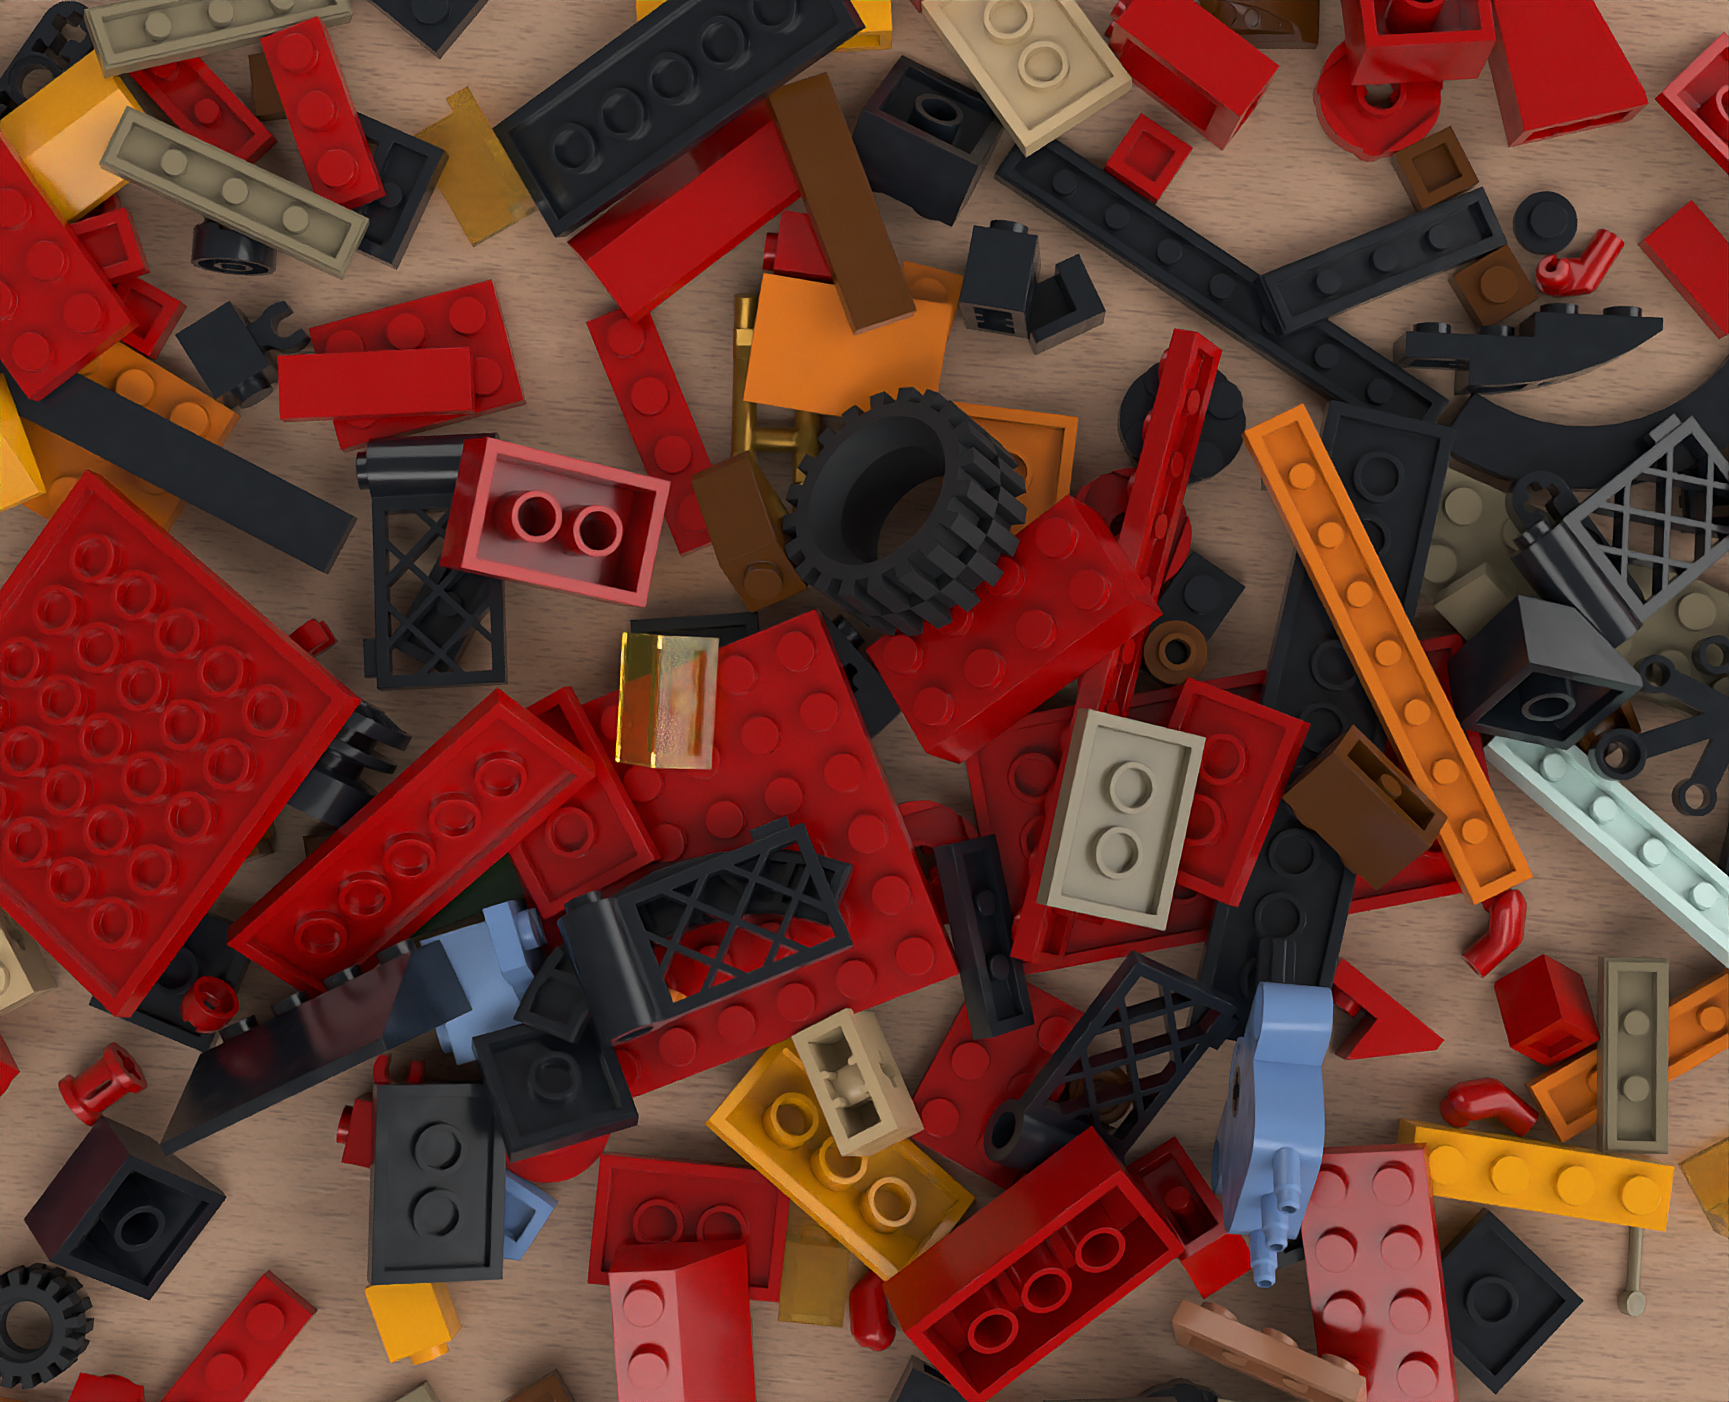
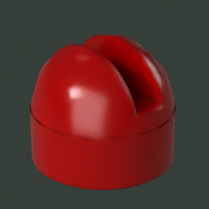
[180,976,239,1034]

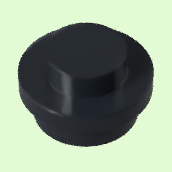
[1513,191,1578,255]

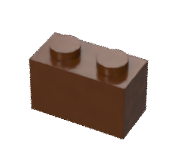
[1282,724,1448,891]

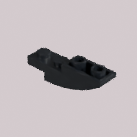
[1393,303,1663,395]

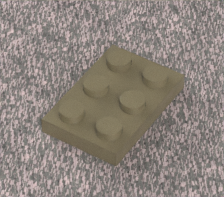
[1036,708,1206,931]

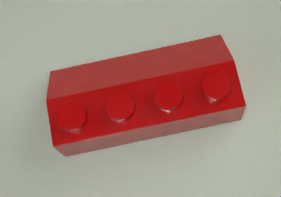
[609,1239,757,1402]

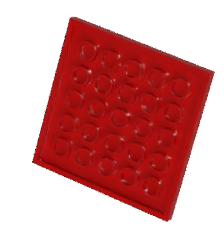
[0,469,362,1018]
[507,609,960,1098]

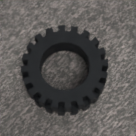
[782,387,1027,636]

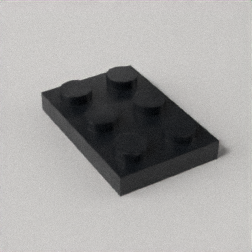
[367,1080,506,1285]

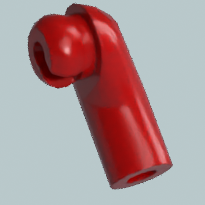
[1535,229,1624,298]
[1461,888,1527,978]
[1439,1077,1539,1137]
[848,1269,896,1352]

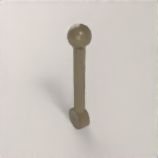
[1618,1226,1646,1317]

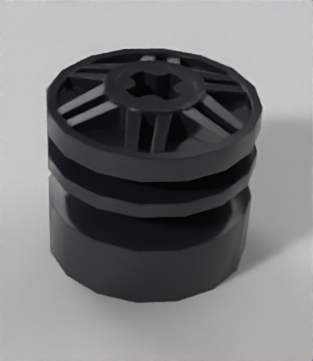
[287,698,413,828]

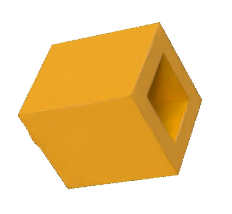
[364,1282,462,1365]

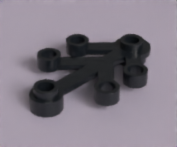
[1588,635,1729,816]

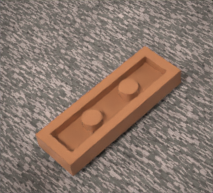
[1172,1299,1367,1402]

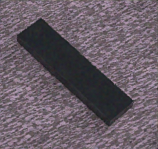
[1253,186,1508,339]

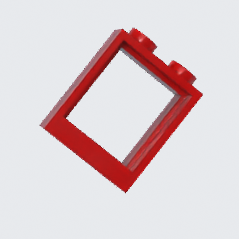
[1104,0,1280,151]

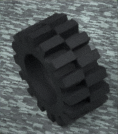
[0,1263,94,1389]

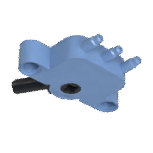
[1211,936,1333,1288]

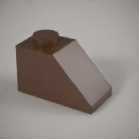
[691,450,808,613]

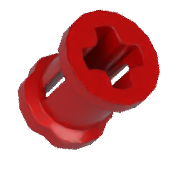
[58,1042,147,1127]

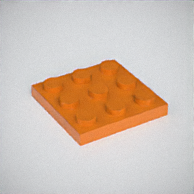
[18,341,241,532]

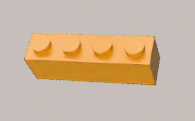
[1396,1118,1675,1232]

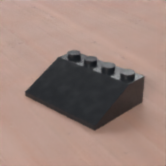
[160,937,473,1157]

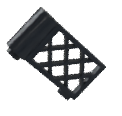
[1510,414,1729,649]
[356,432,508,691]
[556,816,854,1048]
[983,950,1240,1175]

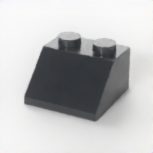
[852,55,1005,227]
[1447,595,1643,750]
[23,1115,227,1301]

